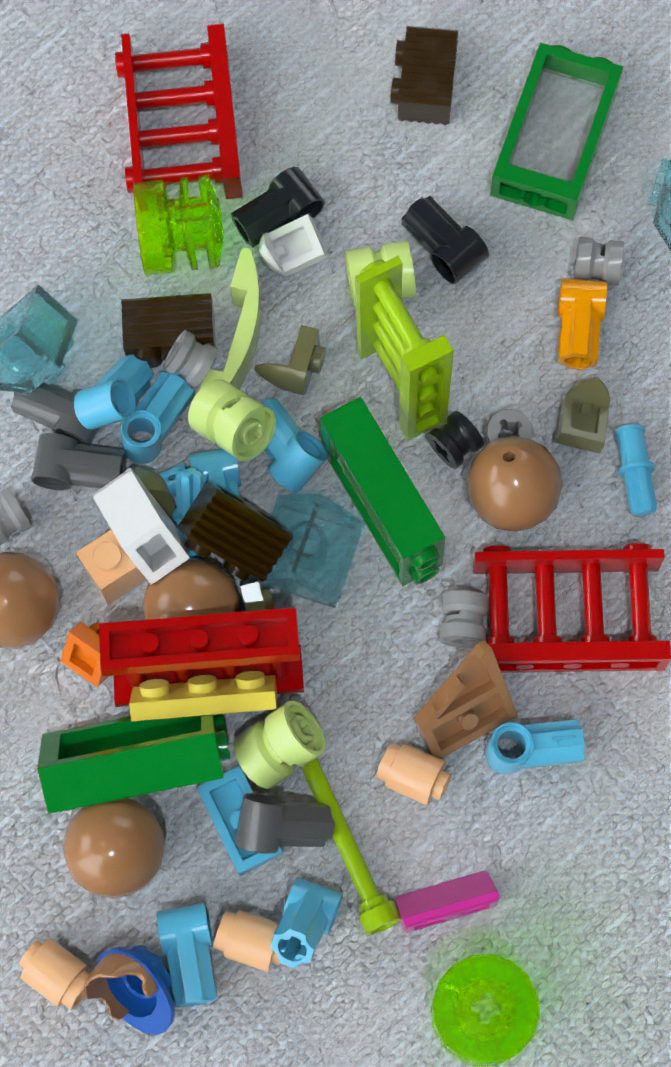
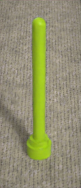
[300,758,401,936]

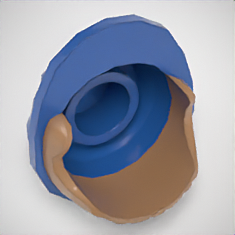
[84,945,175,1035]

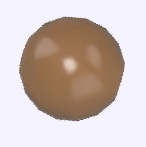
[466,436,563,532]
[0,552,60,649]
[143,558,241,619]
[62,798,165,899]

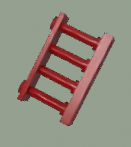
[115,23,243,209]
[473,543,671,673]
[99,608,304,707]

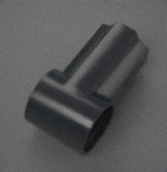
[231,166,325,248]
[402,196,489,284]

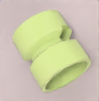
[345,240,416,307]
[188,380,276,461]
[234,700,326,789]

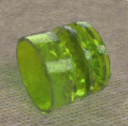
[133,175,225,276]
[430,954,540,1067]

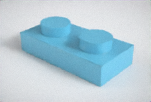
[196,766,283,876]

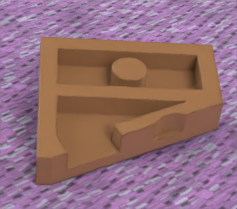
[414,640,518,759]

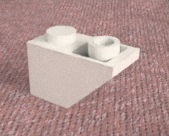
[92,468,190,585]

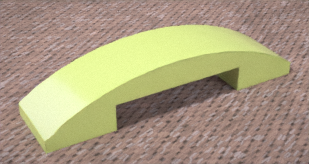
[199,247,261,390]

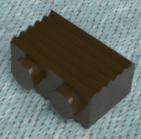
[390,26,458,125]
[121,293,217,368]
[178,480,293,582]

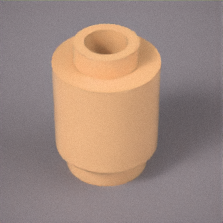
[376,743,452,806]
[213,910,282,972]
[19,938,90,1010]

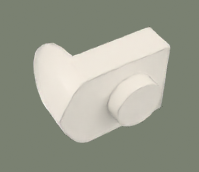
[259,214,328,277]

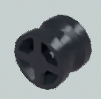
[427,411,484,469]

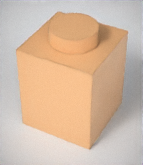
[76,530,147,605]

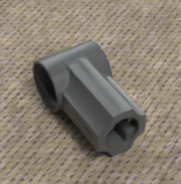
[11,374,99,445]
[31,433,127,491]
[235,793,335,854]

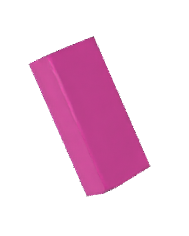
[395,871,500,933]

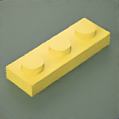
[129,671,277,722]

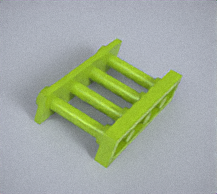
[355,256,454,441]

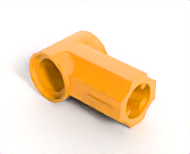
[558,278,607,370]

